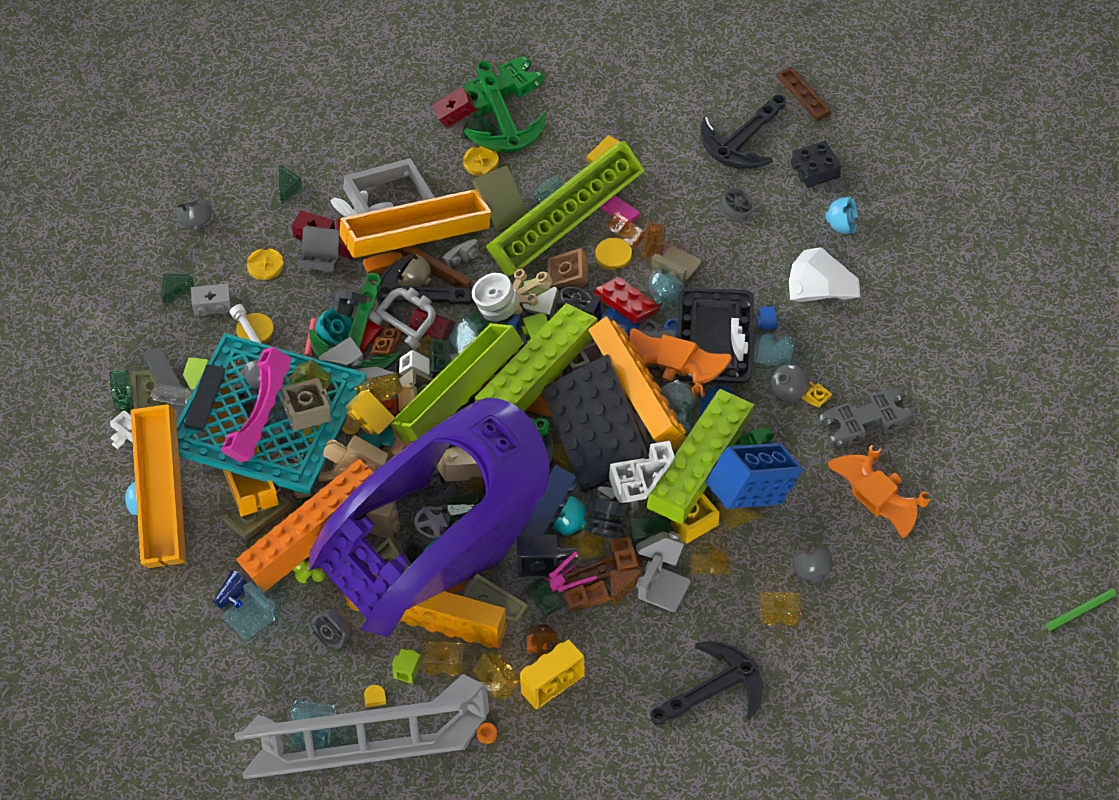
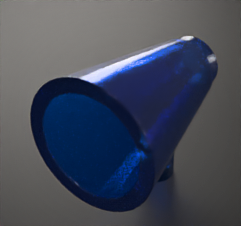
[213,570,252,610]

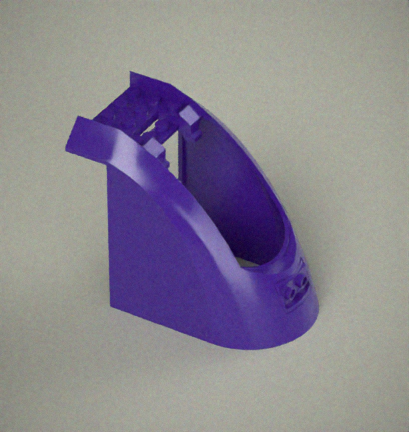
[309,398,549,637]

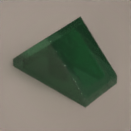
[461,115,500,140]
[279,165,302,204]
[160,273,194,307]

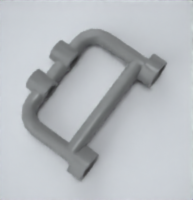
[368,287,436,350]

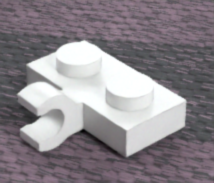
[110,411,133,449]

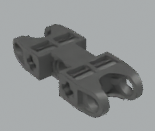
[817,388,917,448]

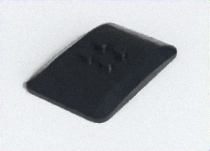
[675,288,754,383]

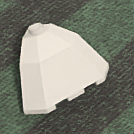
[789,247,860,302]
[609,441,675,503]

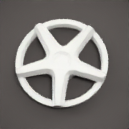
[414,506,458,539]

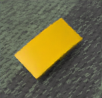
[802,381,832,408]

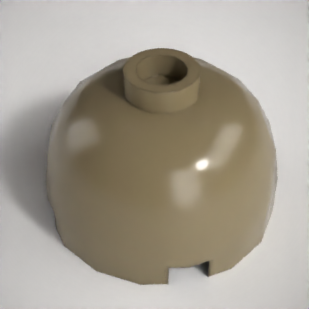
[397,254,432,287]

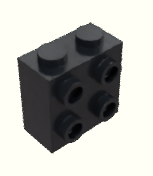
[791,140,841,188]

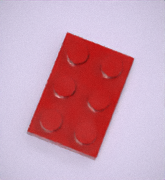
[594,277,660,324]

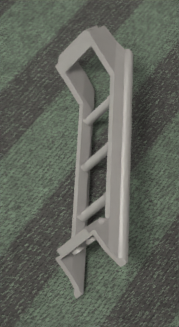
[235,674,489,779]

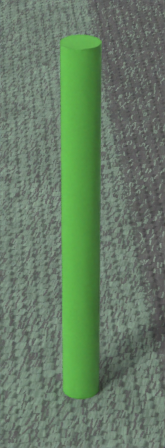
[1046,588,1117,631]

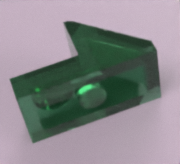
[523,578,562,617]

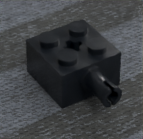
[517,534,578,577]

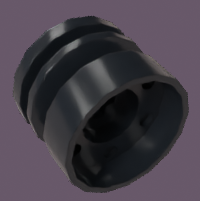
[584,496,631,538]

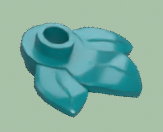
[361,424,395,448]

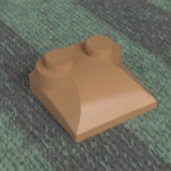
[548,248,588,289]

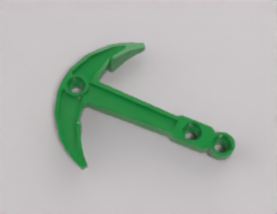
[464,60,546,153]
[309,273,398,369]

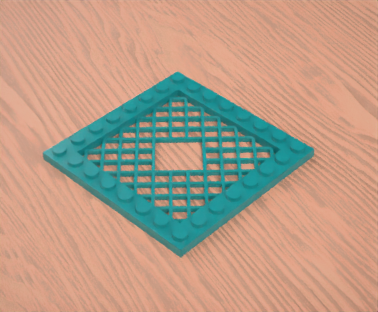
[177,333,367,495]

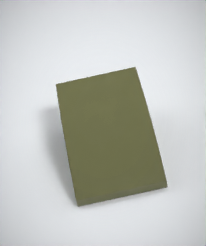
[473,165,527,232]

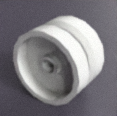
[472,273,519,321]

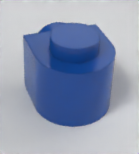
[756,306,778,331]

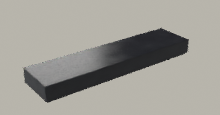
[185,364,225,431]

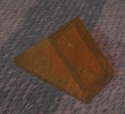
[640,221,665,260]
[610,569,641,607]

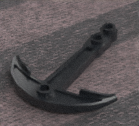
[701,94,786,168]
[377,254,476,335]
[651,641,763,725]

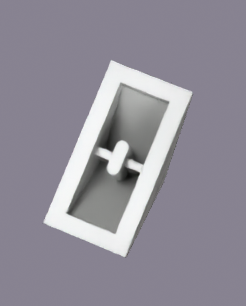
[523,287,560,318]

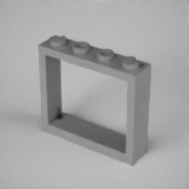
[343,158,435,214]

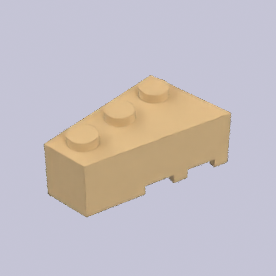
[437,446,484,481]

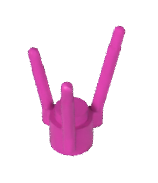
[545,551,597,593]

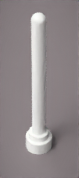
[230,304,261,343]

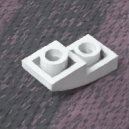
[731,318,748,361]

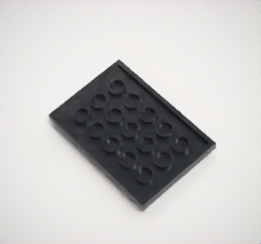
[542,354,649,493]

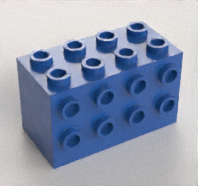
[705,443,804,509]

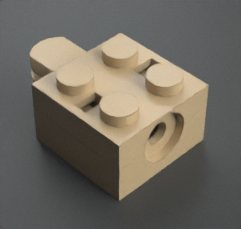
[323,435,388,477]

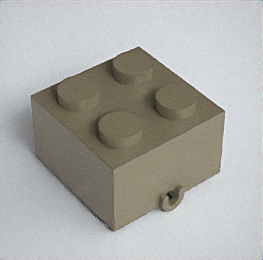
[397,369,433,411]
[281,378,331,431]

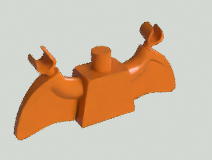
[629,328,732,398]
[828,445,931,538]

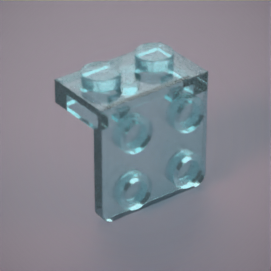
[222,581,278,641]

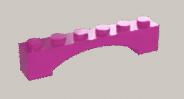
[221,347,292,463]

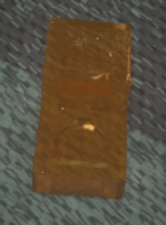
[606,212,646,248]

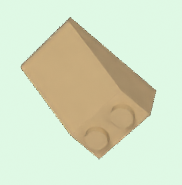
[366,501,401,538]

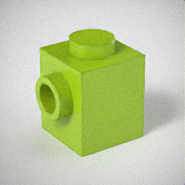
[392,649,421,684]

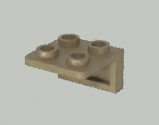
[651,246,701,287]

